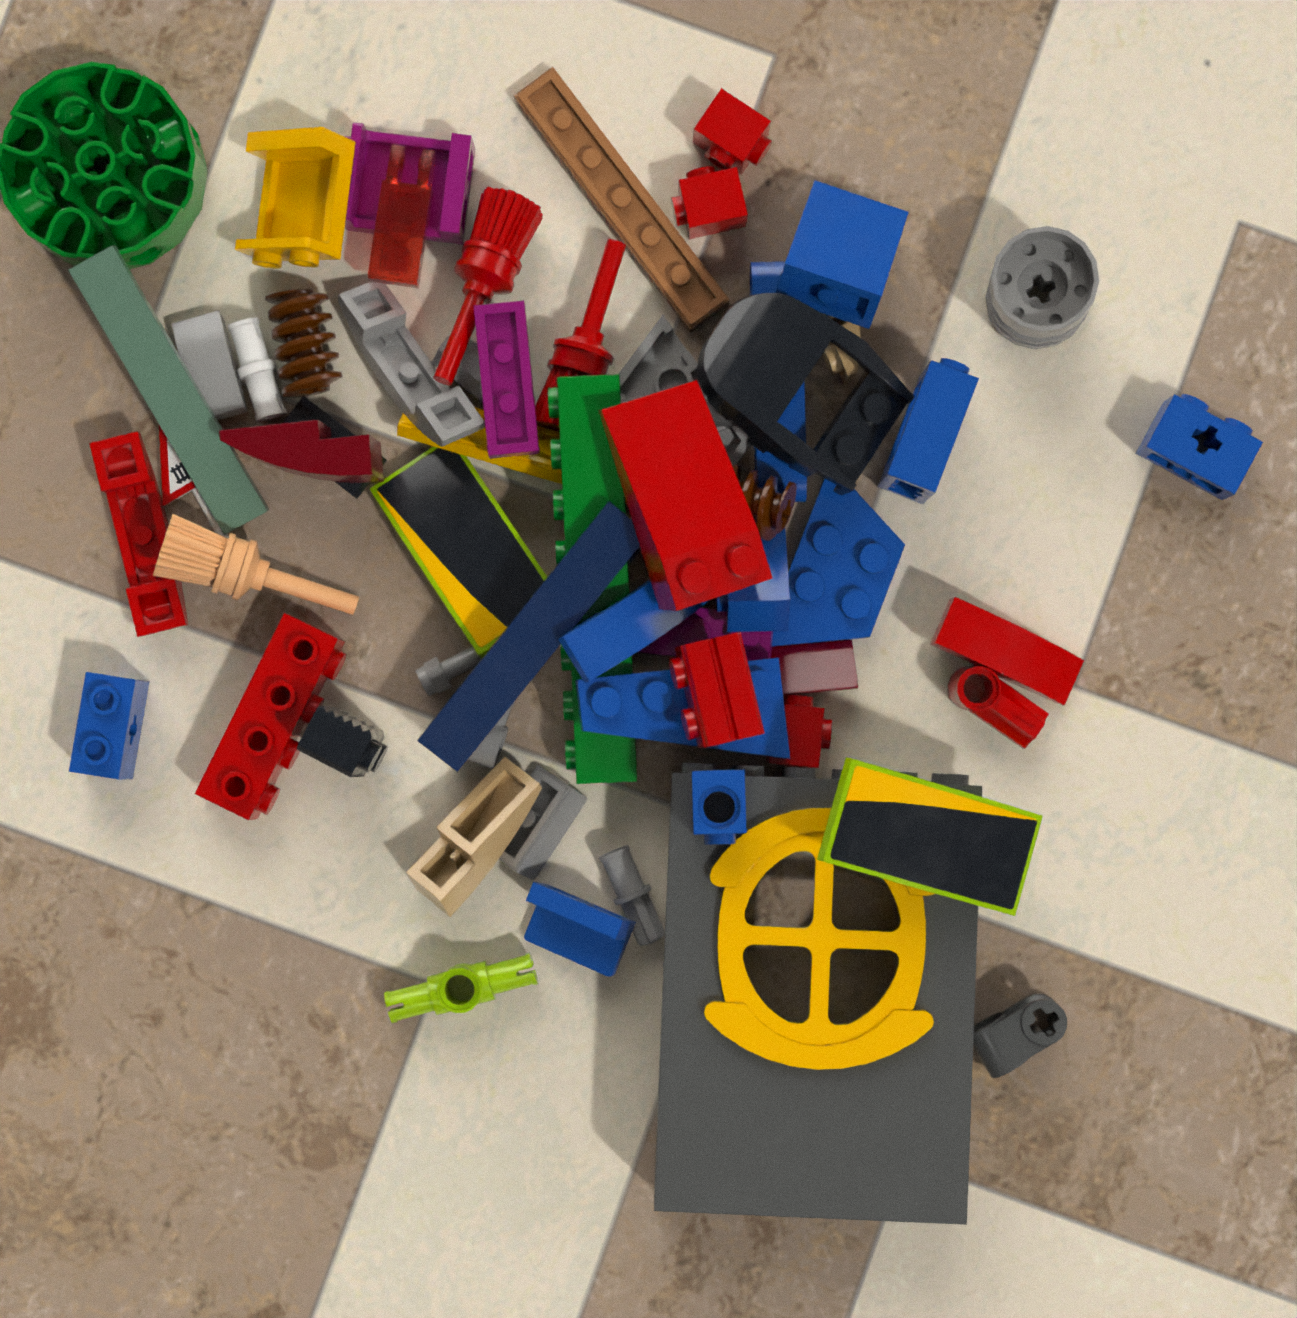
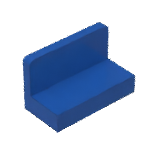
[524,882,636,977]

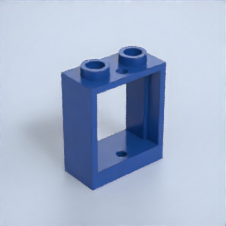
[877,358,979,504]

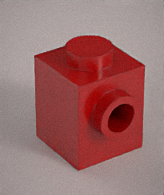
[693,88,772,175]
[671,166,748,240]
[766,695,832,768]

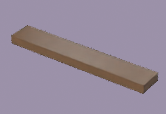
[514,67,730,332]

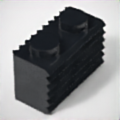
[296,706,388,777]

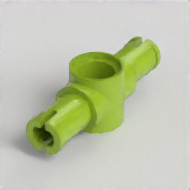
[384,953,538,1023]

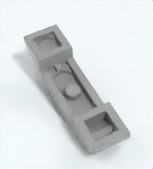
[338,278,485,447]

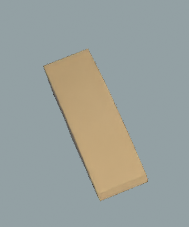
[406,757,542,917]

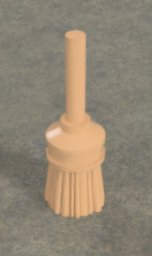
[153,514,359,615]

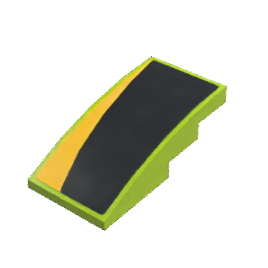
[370,446,547,659]
[817,757,1043,916]

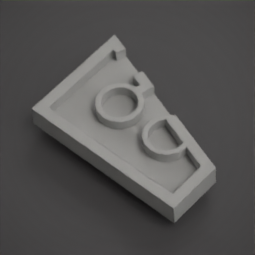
[619,315,752,465]

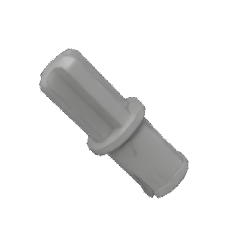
[599,845,664,946]

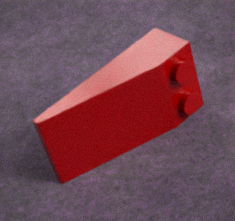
[599,380,773,611]

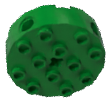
[0,61,208,269]

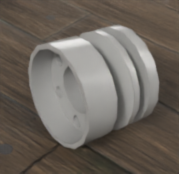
[985,226,1099,349]

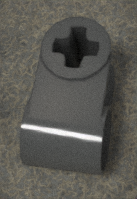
[973,994,1067,1078]

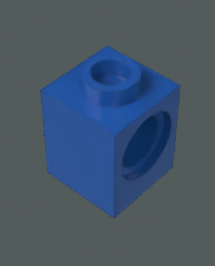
[692,769,747,845]

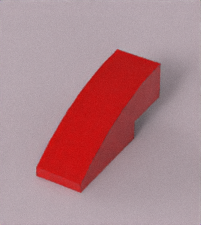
[930,597,1084,706]

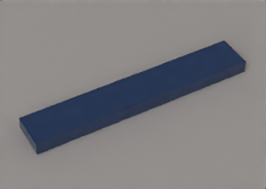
[417,501,640,772]

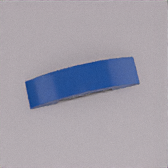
[559,579,710,683]

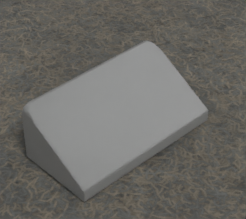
[499,765,587,880]

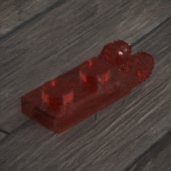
[368,145,435,289]

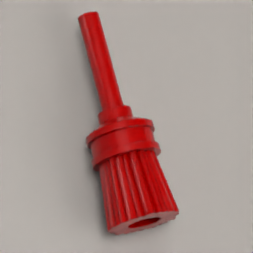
[433,187,543,386]
[535,239,626,432]

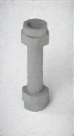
[415,646,481,696]

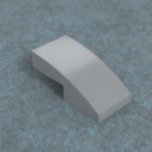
[172,310,247,420]

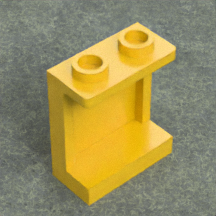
[235,127,356,269]

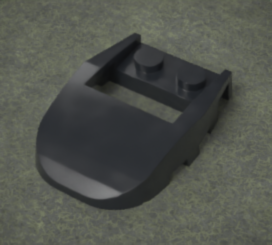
[697,293,914,495]

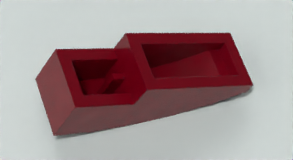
[219,420,384,483]

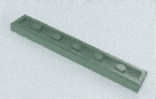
[68,245,269,535]

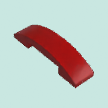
[89,431,188,637]

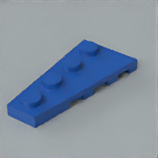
[575,658,790,759]

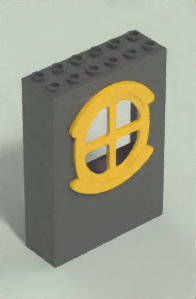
[654,763,982,1225]

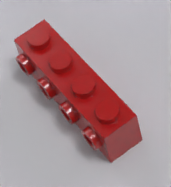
[195,613,347,820]

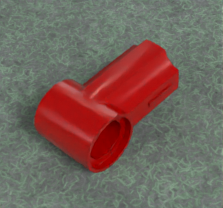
[948,666,1049,749]

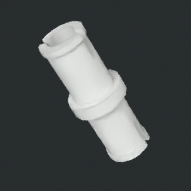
[227,317,287,422]

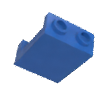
[775,180,909,329]

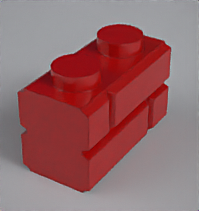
[669,632,765,748]

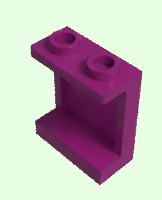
[344,122,476,245]

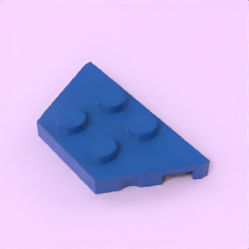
[772,478,905,647]

